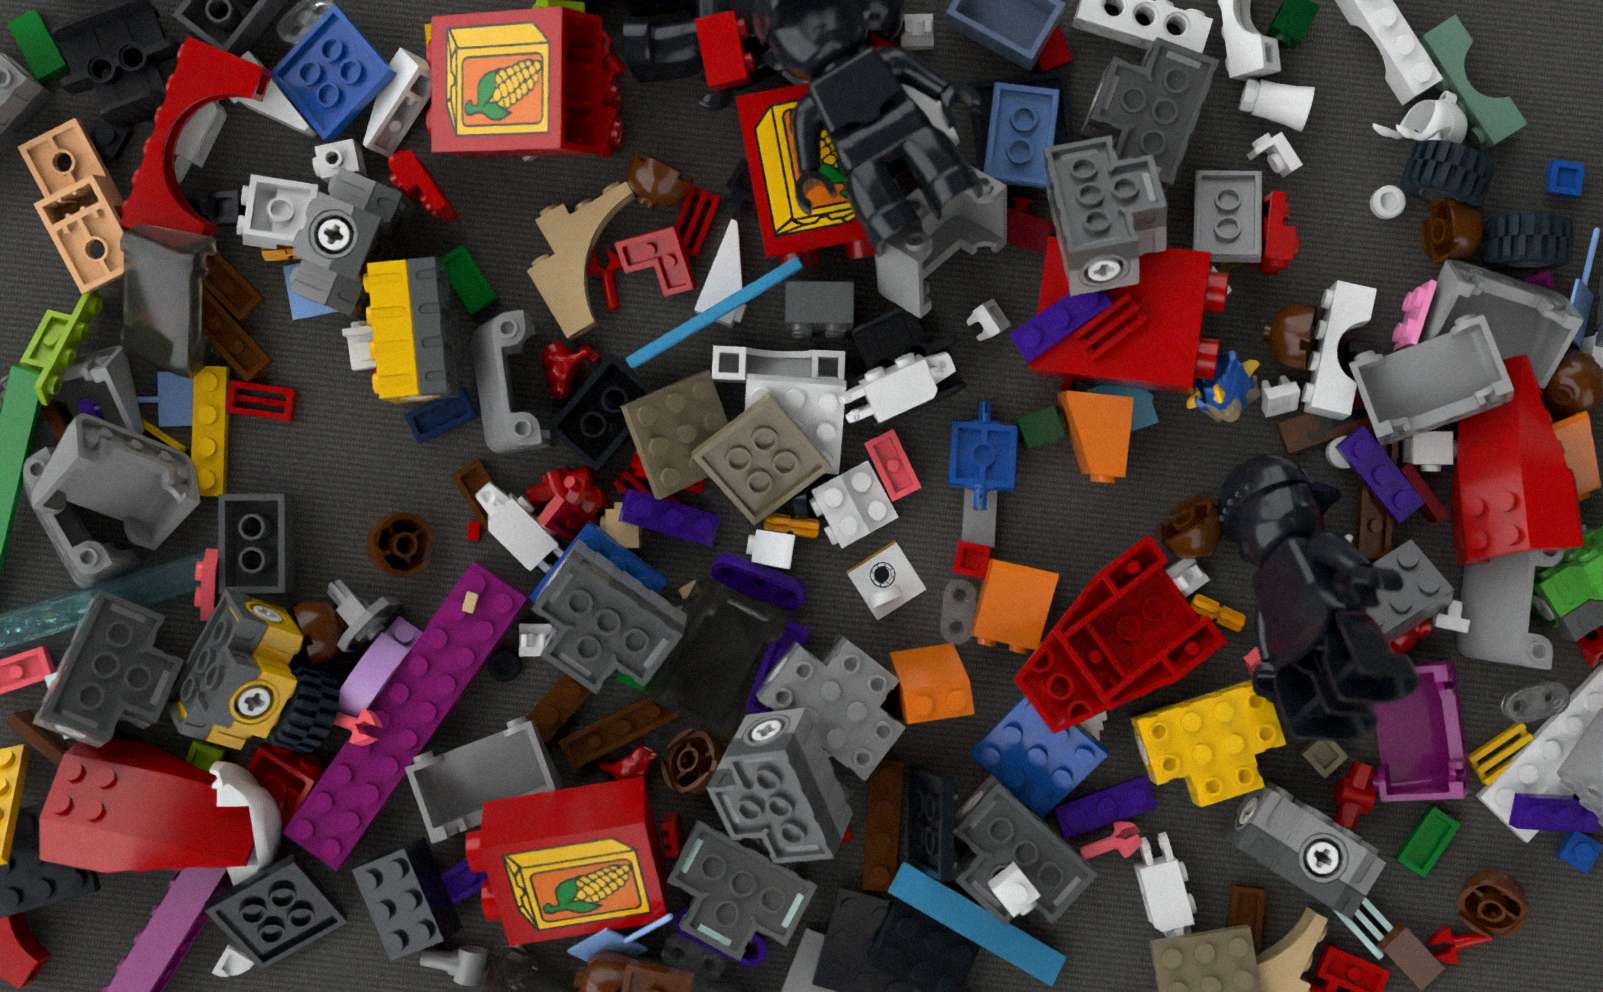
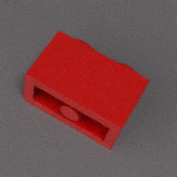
[694,10,756,91]

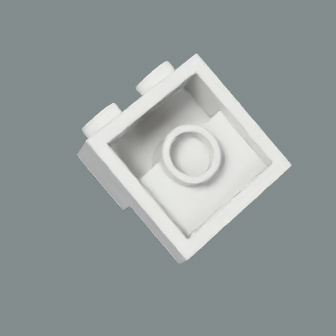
[237,174,318,250]
[808,460,898,548]

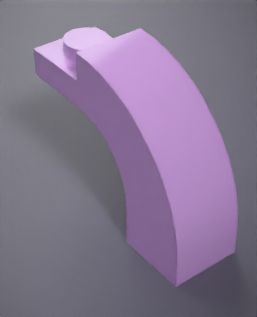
[338,616,423,718]

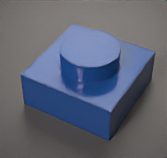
[1543,159,1585,199]
[1554,831,1603,874]

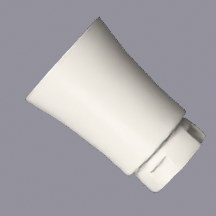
[1238,78,1315,132]

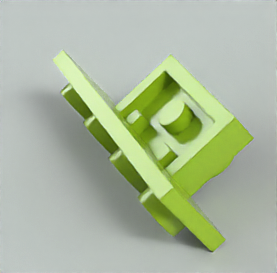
[20,289,103,406]

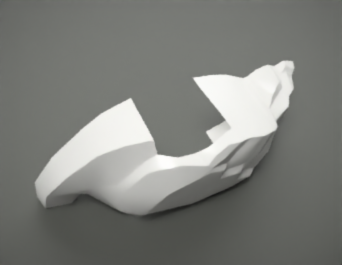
[209,761,282,886]

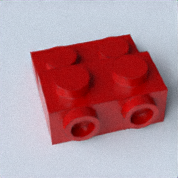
[598,70,626,158]
[387,149,459,223]
[1250,191,1300,274]
[247,741,326,828]

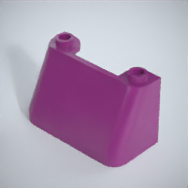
[1373,659,1471,802]

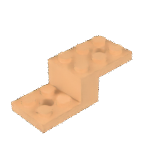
[18,118,145,294]

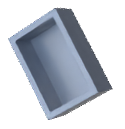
[946,0,1066,72]

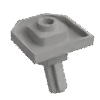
[327,579,402,652]

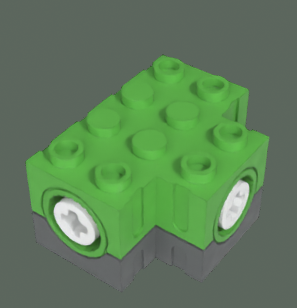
[1531,525,1603,641]

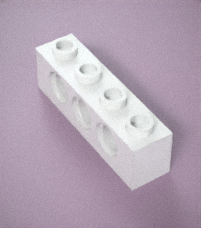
[1072,0,1213,53]

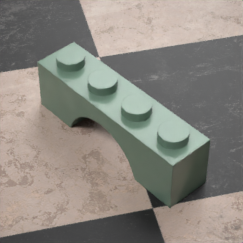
[1418,14,1527,152]

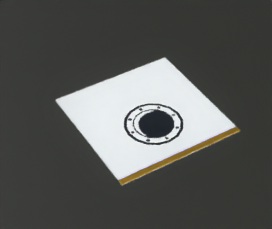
[846,540,926,621]

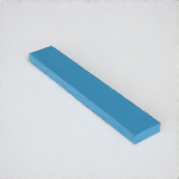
[625,256,805,368]
[887,862,1067,986]

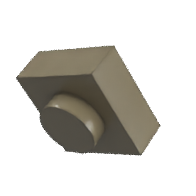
[1299,740,1349,779]

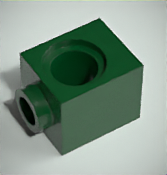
[1265,0,1320,50]
[1013,405,1067,451]

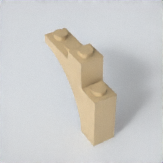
[527,181,636,341]
[1255,906,1328,992]

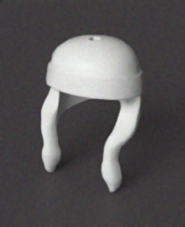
[1373,91,1468,144]

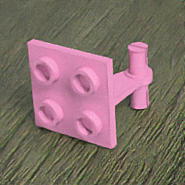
[1392,280,1438,352]

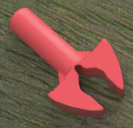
[333,708,383,746]
[1080,821,1143,859]

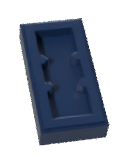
[404,387,479,444]

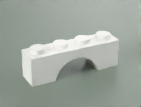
[1218,0,1281,81]
[1335,0,1443,106]
[1301,280,1377,421]
[712,345,845,383]

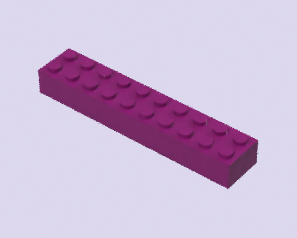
[282,560,531,871]

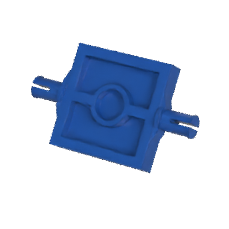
[947,401,1017,511]

